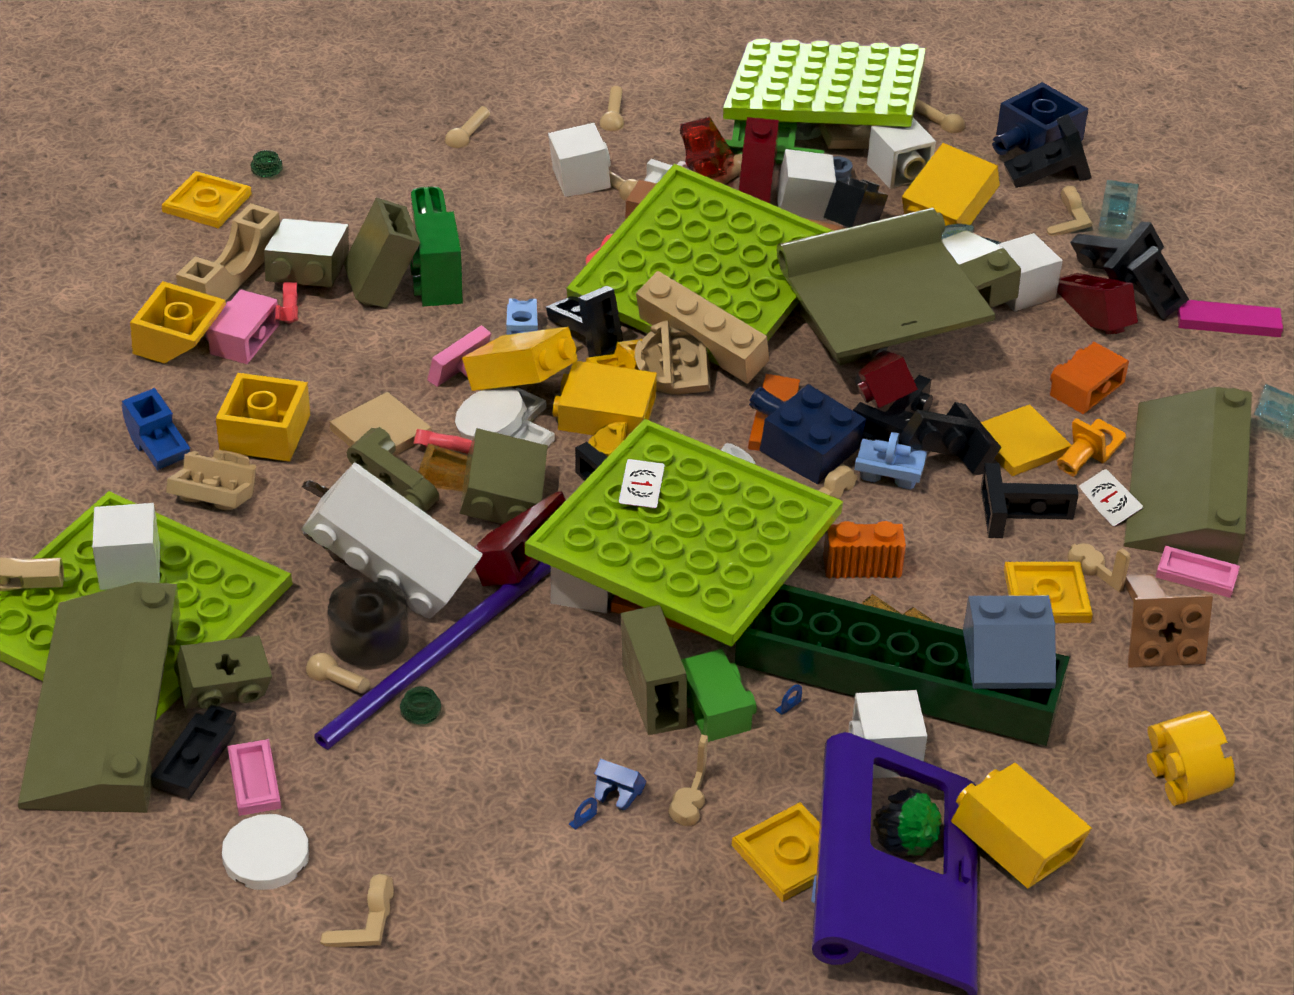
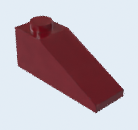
[739,117,779,203]
[1057,273,1138,334]
[857,350,918,408]
[474,491,566,586]

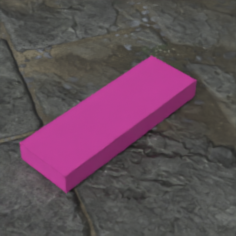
[1177,300,1283,337]

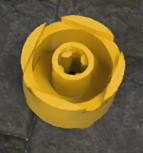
[1147,710,1235,806]

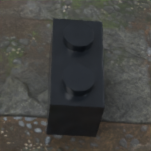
[823,177,888,227]

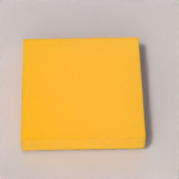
[161,171,252,228]
[981,404,1071,476]
[1004,562,1093,623]
[732,802,820,902]

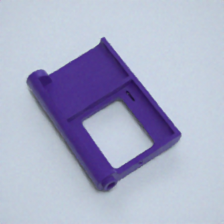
[812,732,978,995]

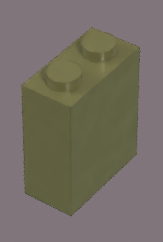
[343,197,420,308]
[264,219,349,287]
[459,428,548,524]
[621,605,687,735]

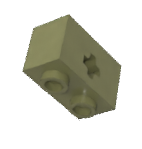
[174,635,272,709]

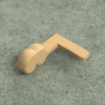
[1047,186,1092,236]
[818,465,857,499]
[1067,543,1131,593]
[668,735,708,826]
[320,874,394,947]

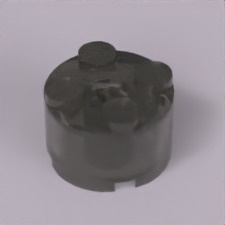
[327,577,409,670]

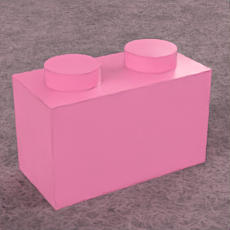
[206,289,280,364]

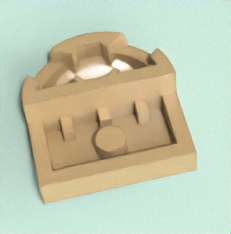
[635,320,711,394]
[166,450,256,510]

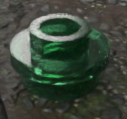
[250,150,283,177]
[400,686,441,724]

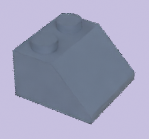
[963,595,1056,689]

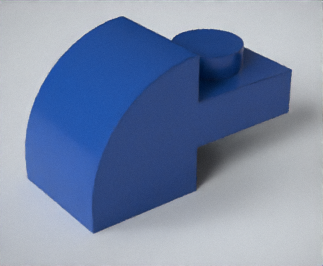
[122,388,190,470]

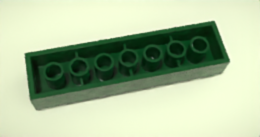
[735,584,1070,746]

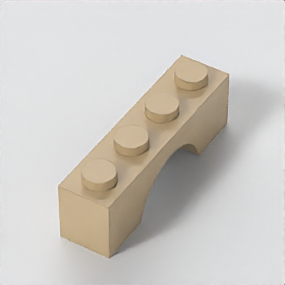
[176,203,280,300]
[636,271,769,384]

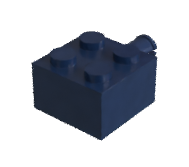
[992,82,1089,155]
[749,384,866,484]

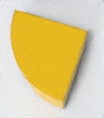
[588,422,627,457]

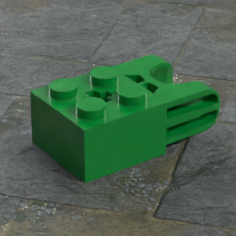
[410,186,463,307]

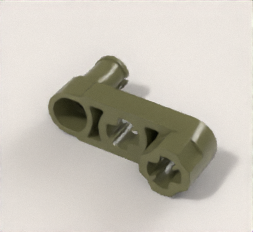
[346,427,440,513]

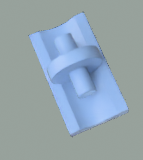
[854,432,927,489]

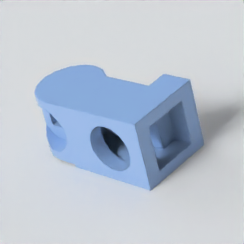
[506,298,538,335]

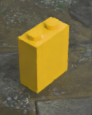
[902,143,1000,236]
[462,326,578,391]
[552,361,657,439]
[951,763,1092,889]

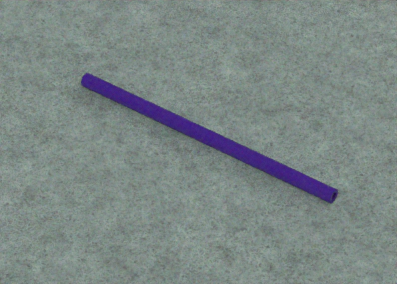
[314,561,551,750]

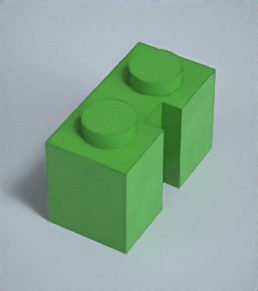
[681,649,757,742]

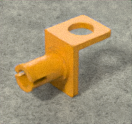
[1057,418,1126,477]

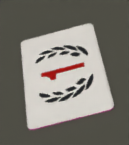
[619,459,665,508]
[1079,469,1143,526]

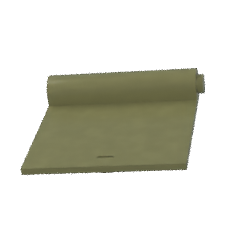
[777,208,995,359]

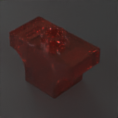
[680,116,734,179]

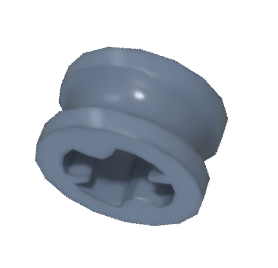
[833,156,853,182]

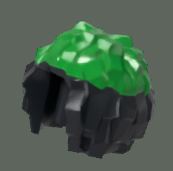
[873,787,942,857]

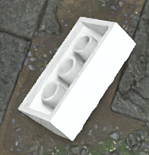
[302,462,483,619]

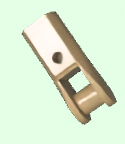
[0,557,64,591]

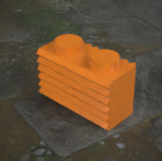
[1050,341,1129,414]
[823,521,906,579]

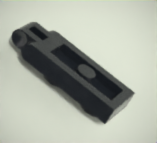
[151,704,236,800]

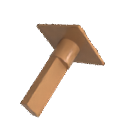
[1125,574,1213,668]

